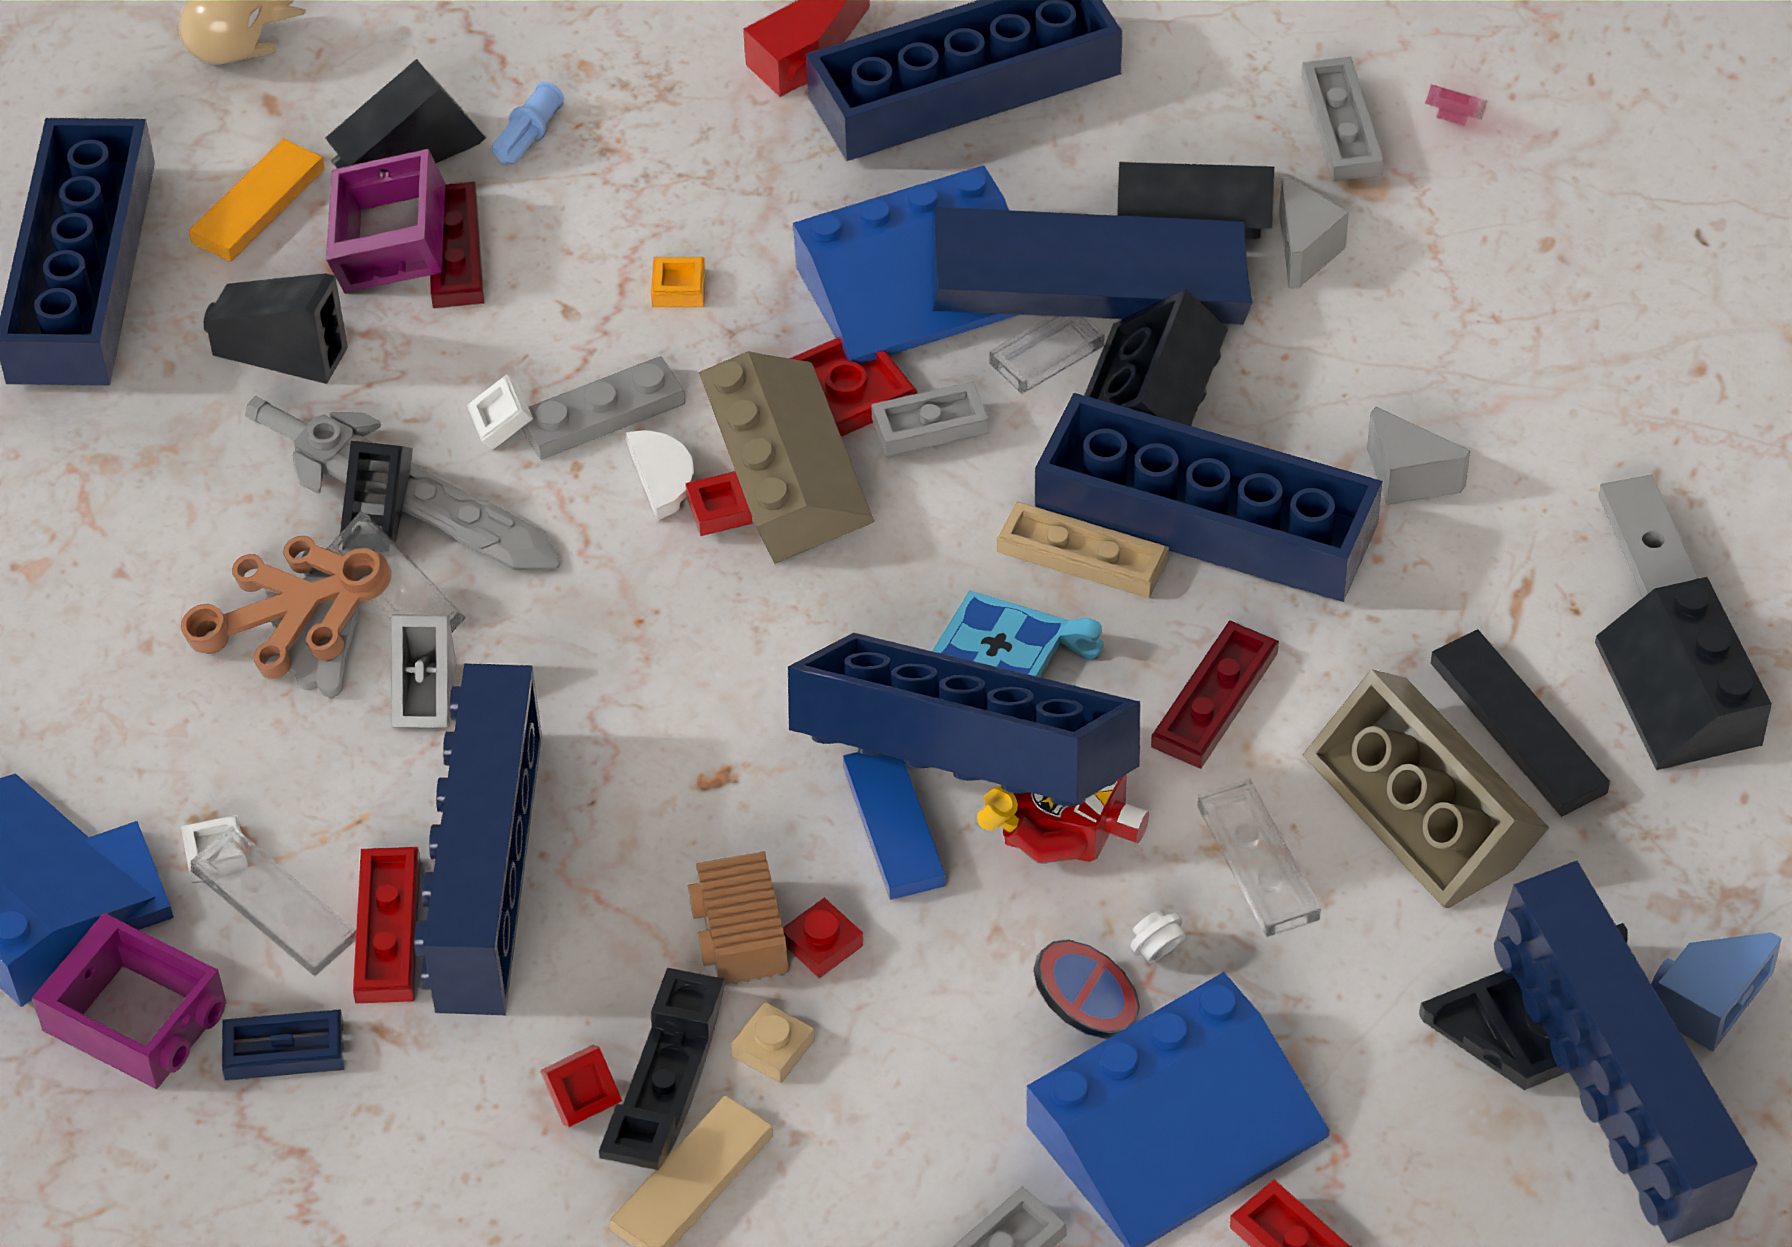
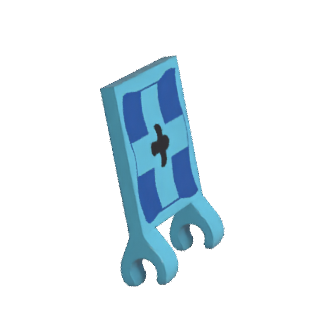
[932,590,1104,677]

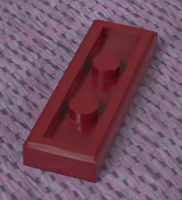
[430,181,484,308]
[1151,620,1279,769]

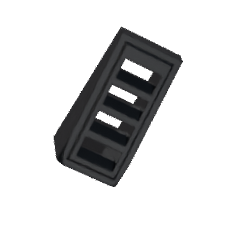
[338,440,413,554]

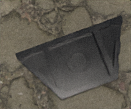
[1419,923,1628,1090]

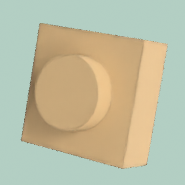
[731,1001,814,1083]

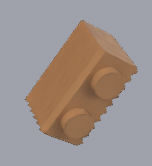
[688,851,788,986]

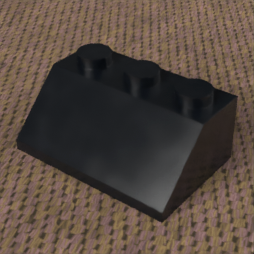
[1117,162,1275,238]
[1084,289,1228,426]
[1595,577,1772,770]

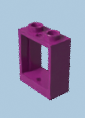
[326,149,445,293]
[32,913,227,1090]

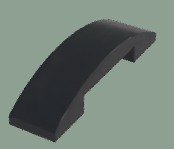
[599,968,725,1170]

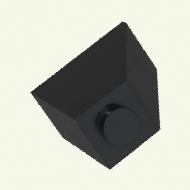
[325,59,486,172]
[203,273,348,384]

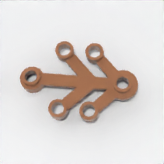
[181,536,392,679]

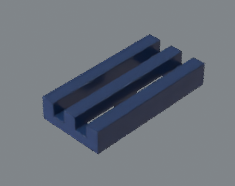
[222,1009,344,1080]

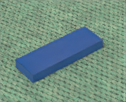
[843,752,945,900]

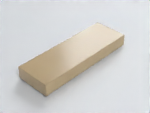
[997,501,1169,598]
[609,1095,773,1247]

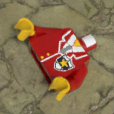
[977,774,1149,864]

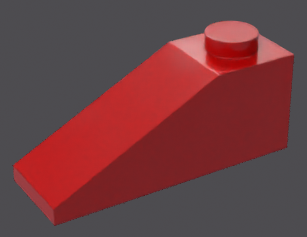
[743,0,870,97]

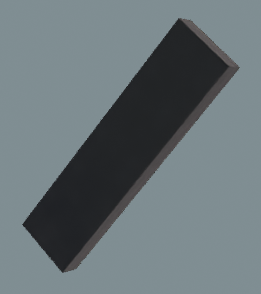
[1430,629,1610,817]

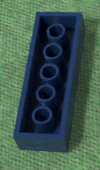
[806,0,1122,161]
[0,118,155,386]
[1035,393,1383,602]
[788,632,1141,806]
[415,663,542,1015]
[1494,860,1758,1244]

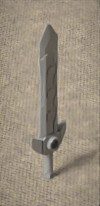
[245,395,560,570]

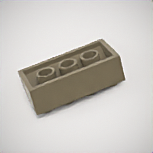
[699,351,875,564]
[1302,669,1549,908]

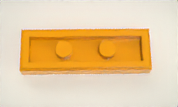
[188,138,325,262]

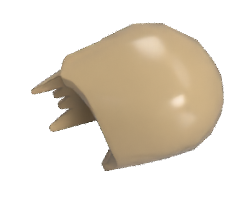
[179,0,306,65]

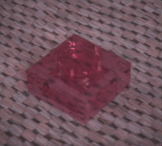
[1425,84,1487,126]

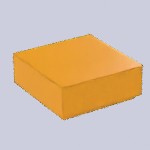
[651,257,706,307]

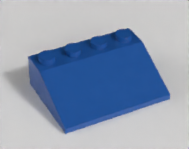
[792,165,1018,364]
[0,773,156,1007]
[1026,972,1329,1247]

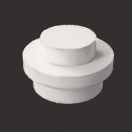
[1130,910,1186,963]

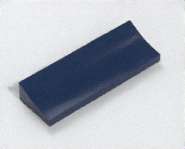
[933,207,1253,325]

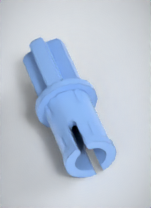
[491,82,565,165]

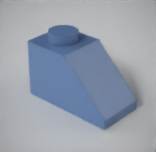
[1651,933,1782,1051]

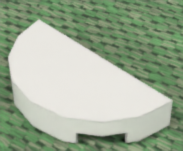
[626,430,695,521]

